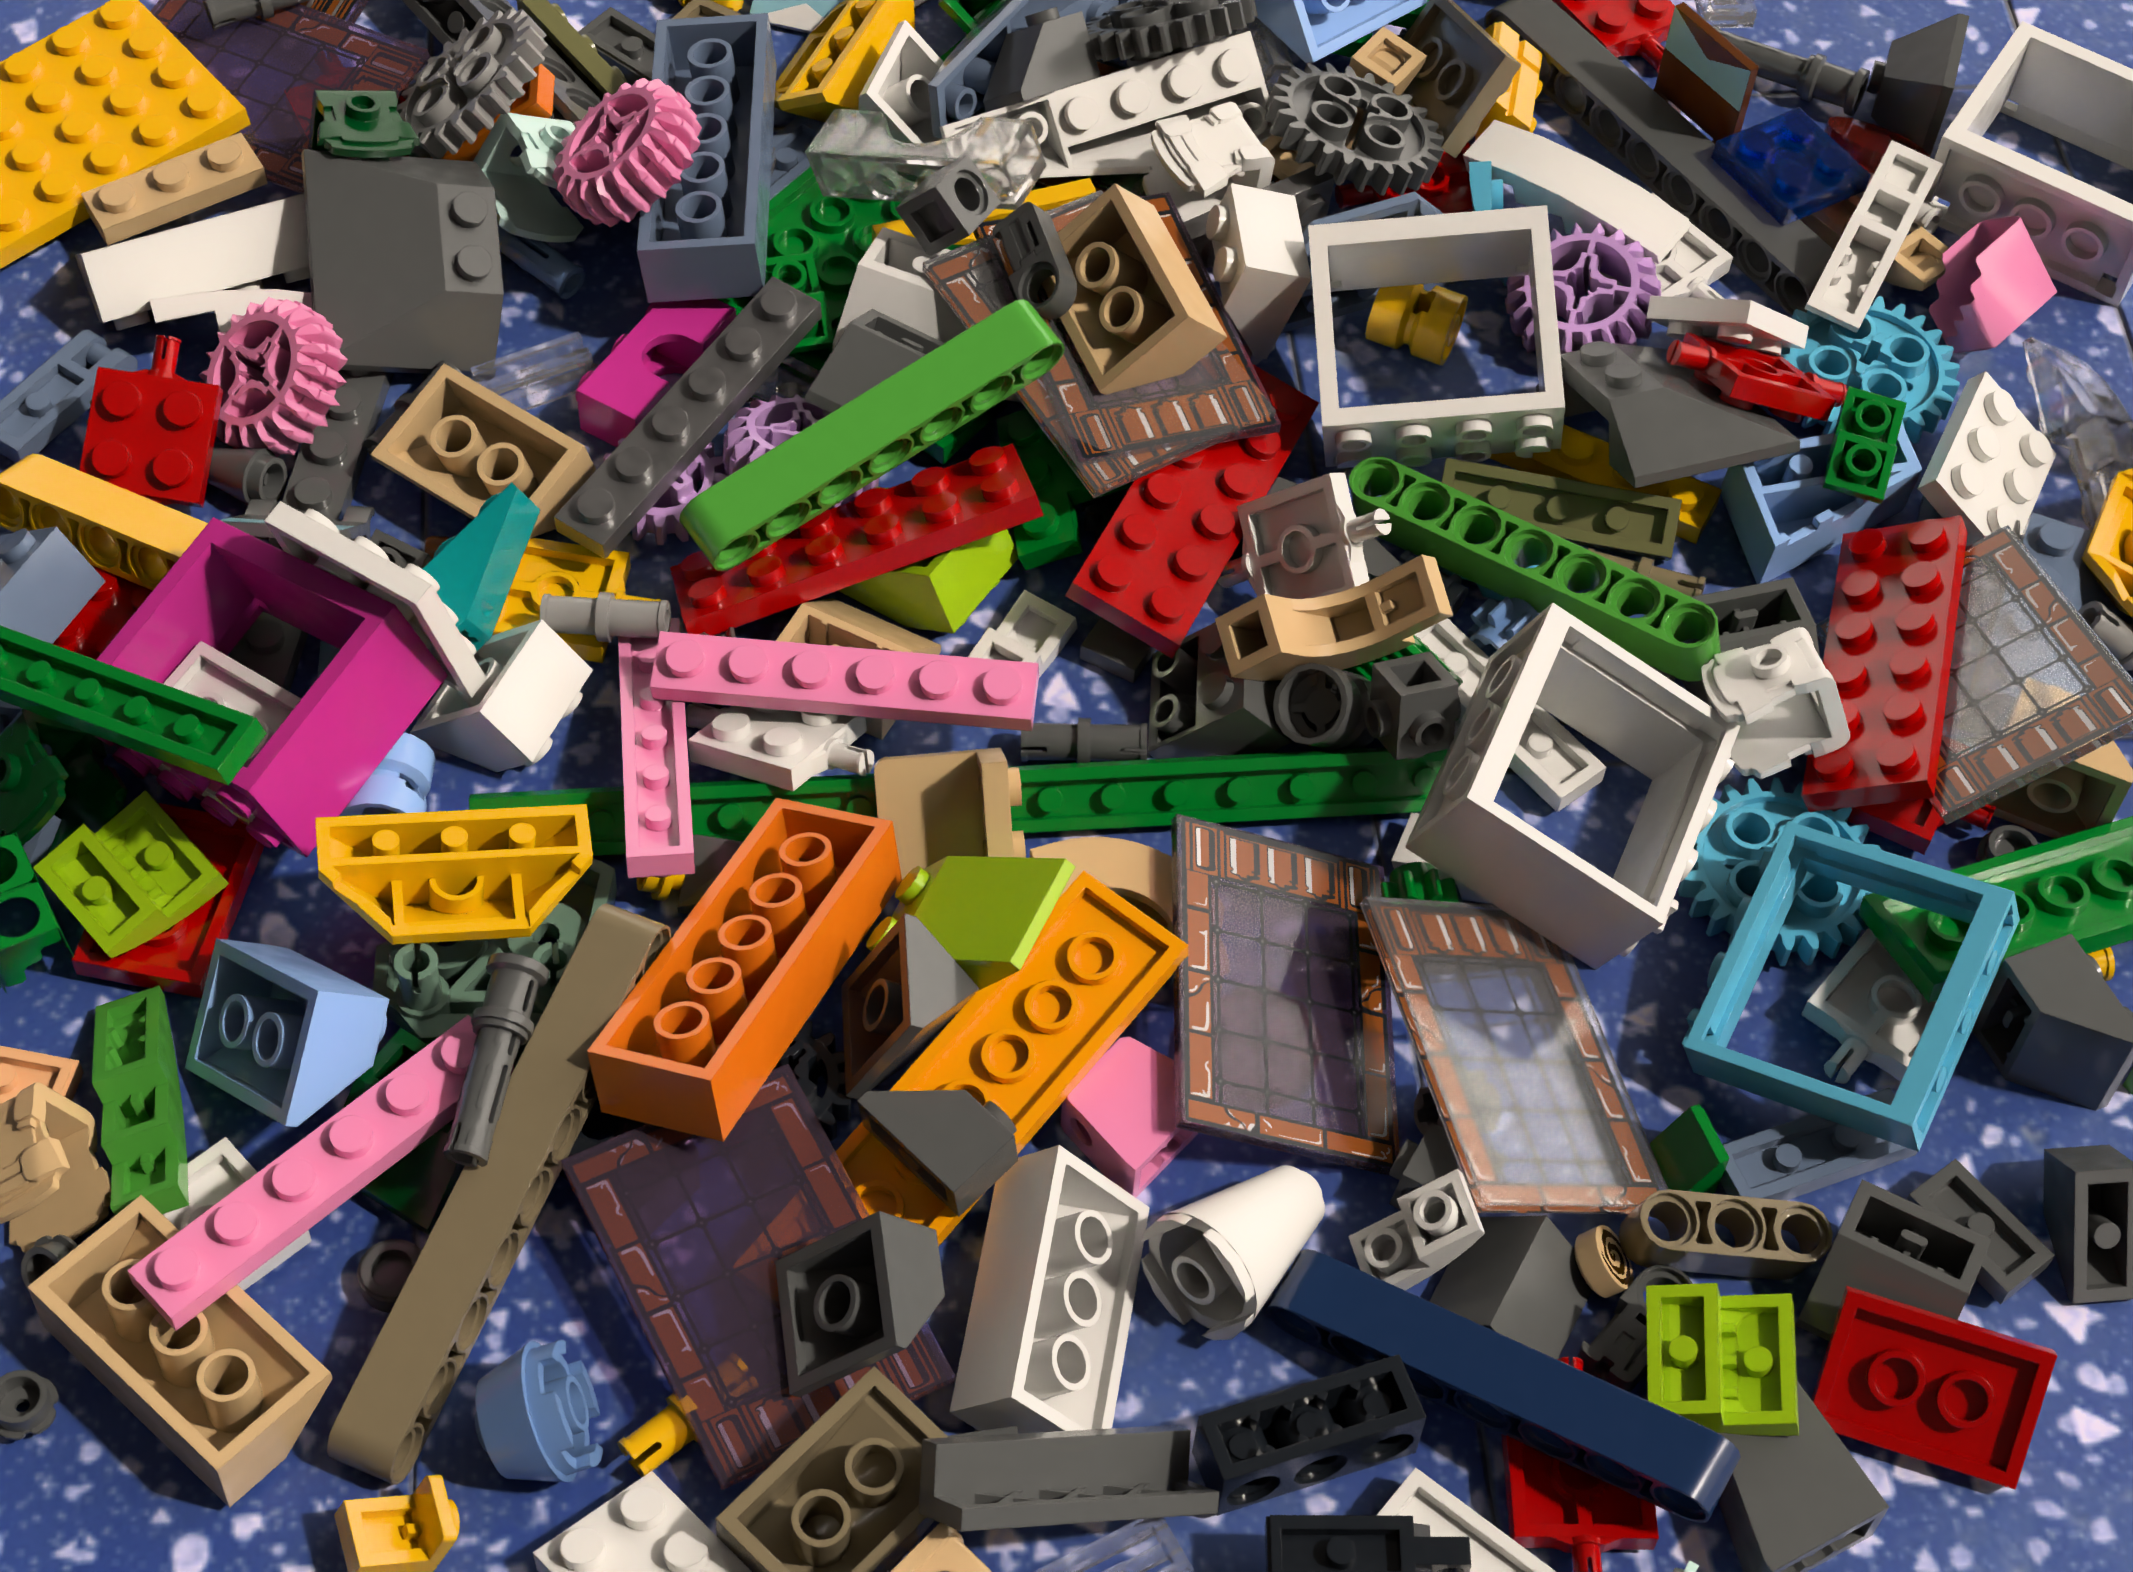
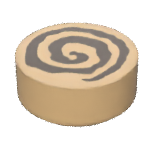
[1574,1225,1634,1298]

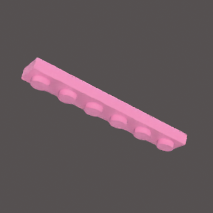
[618,618,695,878]
[650,631,1039,731]
[127,1015,514,1331]

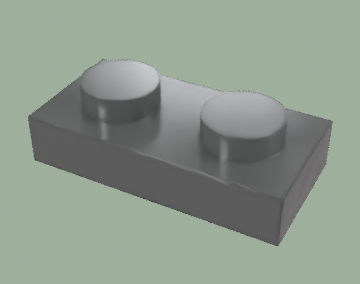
[1906,1158,2055,1304]

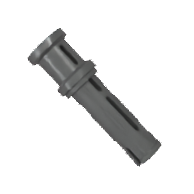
[1714,27,1870,117]
[442,953,549,1167]

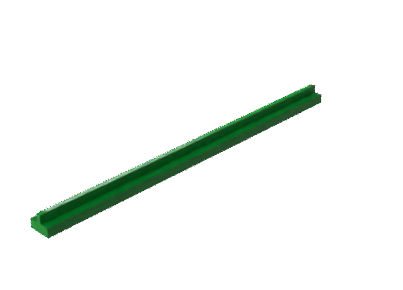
[469,747,1448,856]

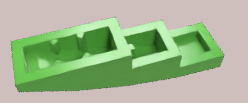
[92,986,189,1215]

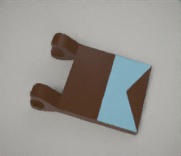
[1653,2,1759,165]

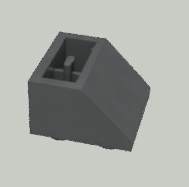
[805,309,944,416]
[1682,577,1820,708]
[1148,622,1292,759]
[1972,933,2133,1111]
[1795,1179,1992,1341]

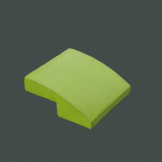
[33,790,229,958]
[1646,1283,1799,1436]

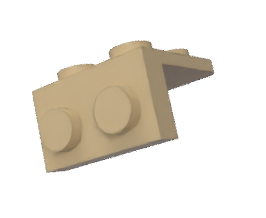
[874,747,1026,880]

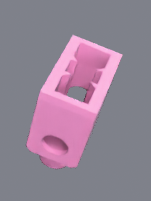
[1060,1037,1218,1198]

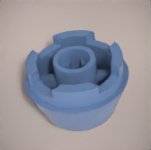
[475,1340,603,1482]

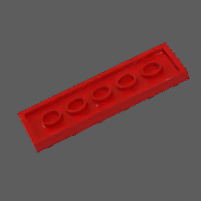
[1065,360,1319,658]
[670,443,1044,636]
[1801,515,1968,812]

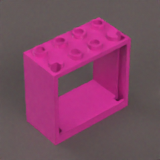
[95,517,448,857]

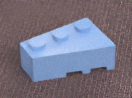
[1720,423,1922,584]

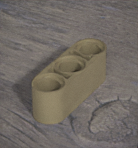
[1618,1189,1833,1280]

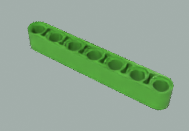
[679,299,1065,571]
[1349,457,1721,682]

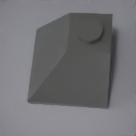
[1866,13,1969,157]
[775,1211,945,1397]

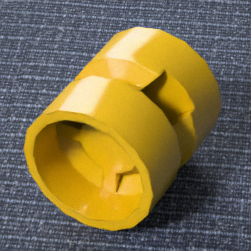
[1365,284,1468,366]

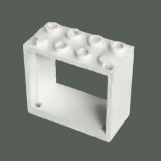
[1924,21,2133,308]
[1308,205,1565,468]
[1405,603,1741,970]

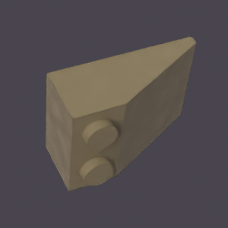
[715,1366,948,1572]

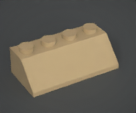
[27,1195,332,1508]

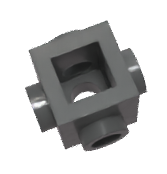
[1364,651,1461,760]

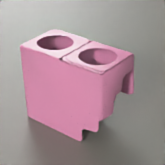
[1929,216,2057,354]

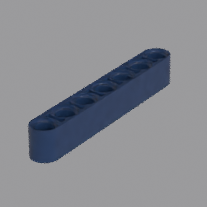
[1266,1249,1741,1523]

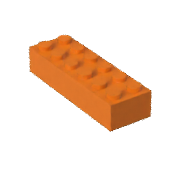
[587,798,902,1142]

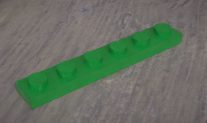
[0,625,267,786]

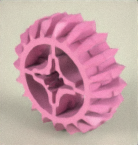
[552,78,702,227]
[199,297,348,457]

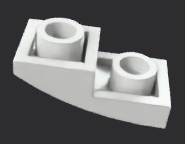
[1348,1169,1485,1291]

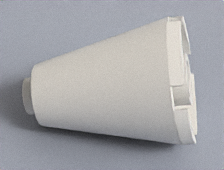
[1141,1165,1325,1340]

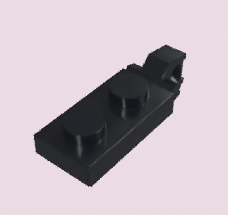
[1264,1515,1471,1572]

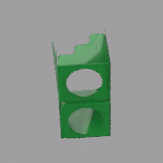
[0,832,74,993]

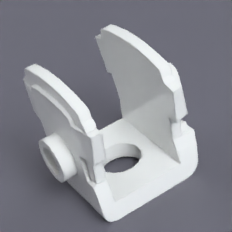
[1142,102,1275,224]
[1701,627,1850,779]

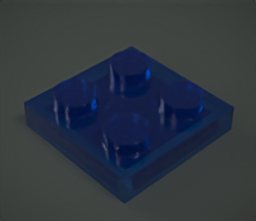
[1711,107,1871,226]

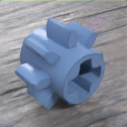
[1468,597,1539,657]

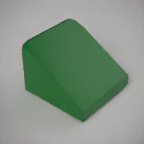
[1645,1104,1730,1194]

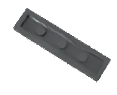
[919,1425,1219,1532]

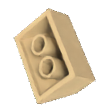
[1042,183,1227,395]
[370,363,596,539]

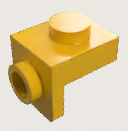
[334,1475,460,1572]

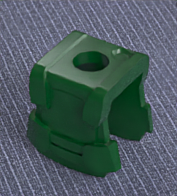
[308,90,420,158]
[0,709,128,854]

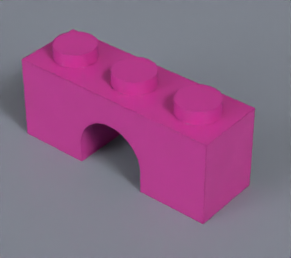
[575,299,736,448]

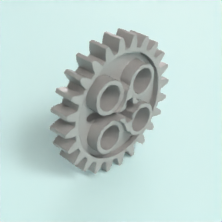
[397,7,548,159]

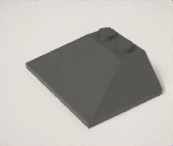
[301,149,504,377]
[1536,341,1800,488]

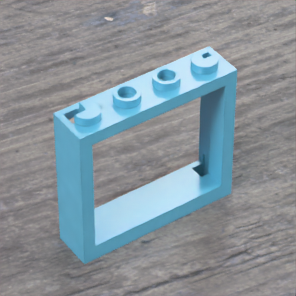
[1682,821,2020,1152]

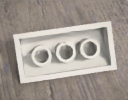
[75,193,310,331]
[949,1145,1150,1434]

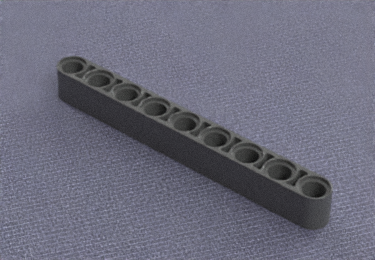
[1484,0,1834,315]

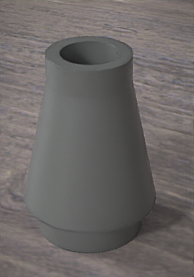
[208,448,287,505]

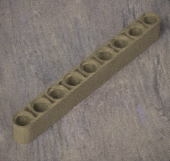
[327,903,671,1485]

